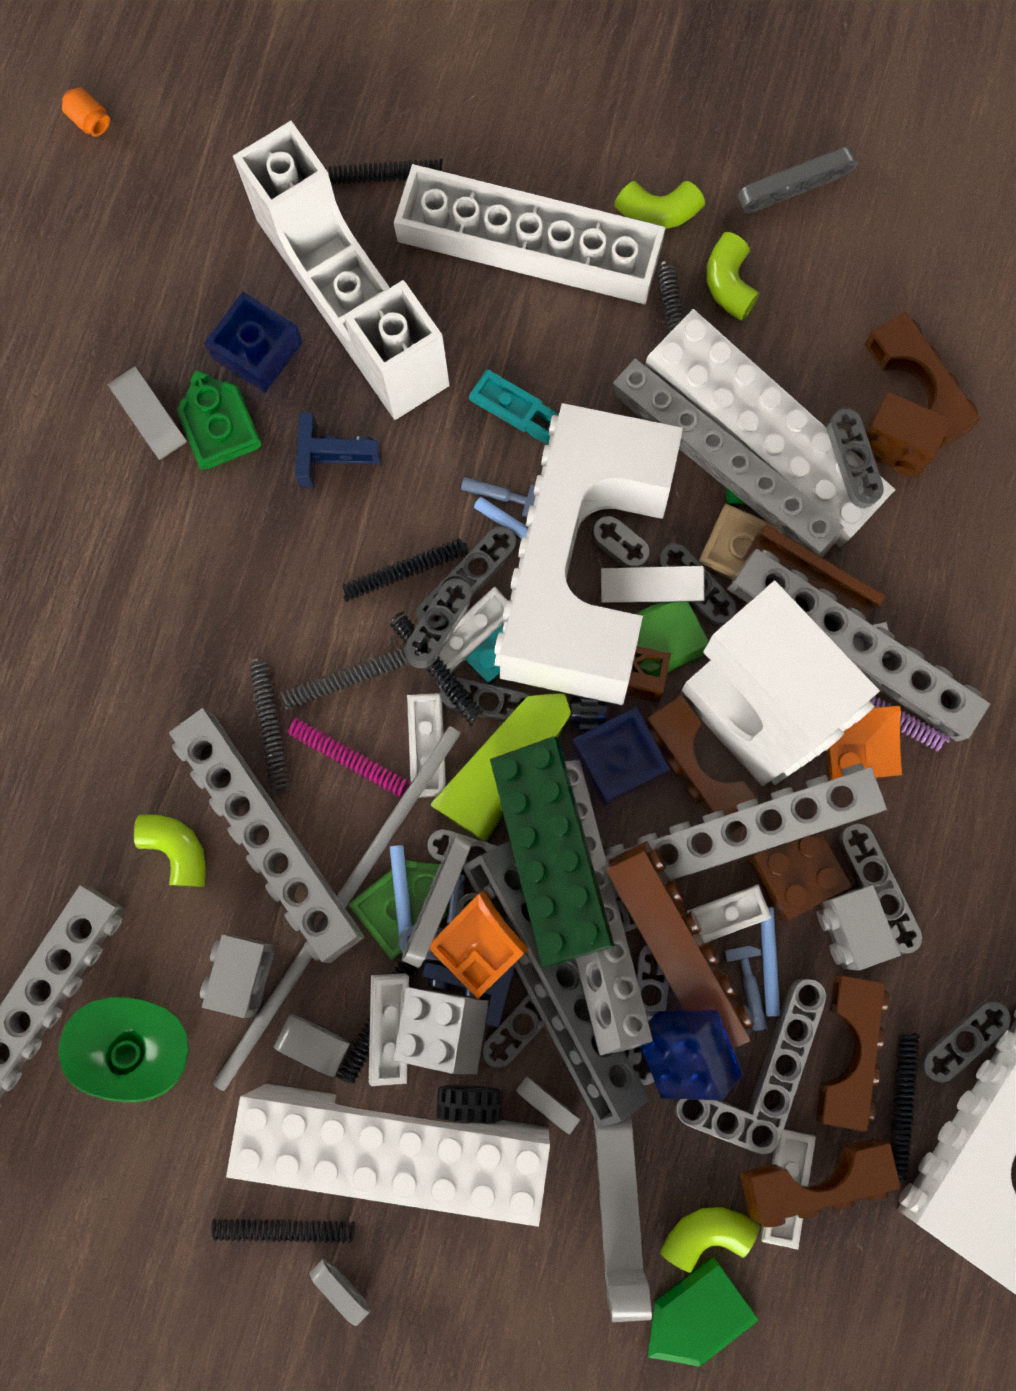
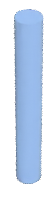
[474,497,528,539]
[389,845,412,953]
[760,907,781,1016]

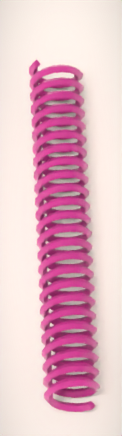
[287,717,411,798]

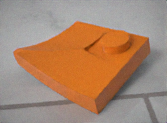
[827,706,902,781]
[429,890,528,999]

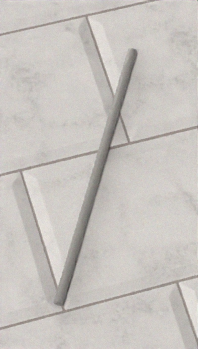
[213,726,461,1091]

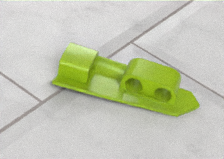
[431,693,571,842]

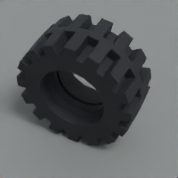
[436,1085,503,1123]

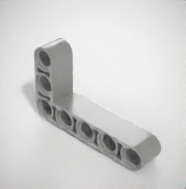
[673,979,826,1154]
[594,1115,652,1323]

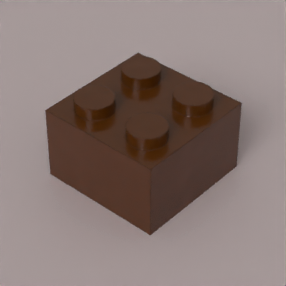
[856,392,952,478]
[747,832,852,921]

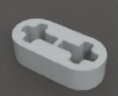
[593,516,650,568]
[516,1076,581,1134]
[309,1258,371,1326]

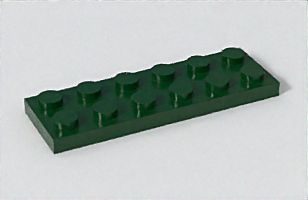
[490,736,615,967]

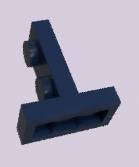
[295,413,382,488]
[423,962,515,1028]

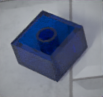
[204,291,303,393]
[573,707,670,806]
[641,1010,743,1101]

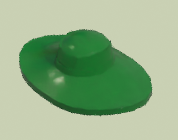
[58,997,189,1102]

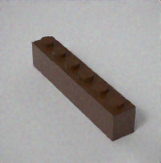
[606,841,754,1058]

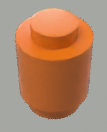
[62,87,110,137]

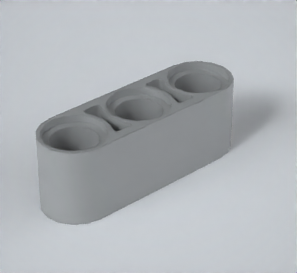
[107,366,187,460]

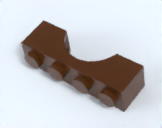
[864,311,980,450]
[644,695,760,834]
[816,975,889,1132]
[740,1139,901,1227]

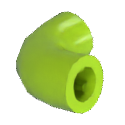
[614,181,705,229]
[706,232,760,321]
[134,814,206,887]
[659,1207,760,1273]

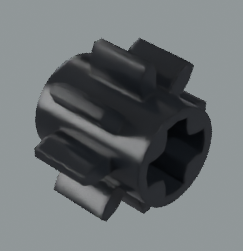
[570,696,607,732]

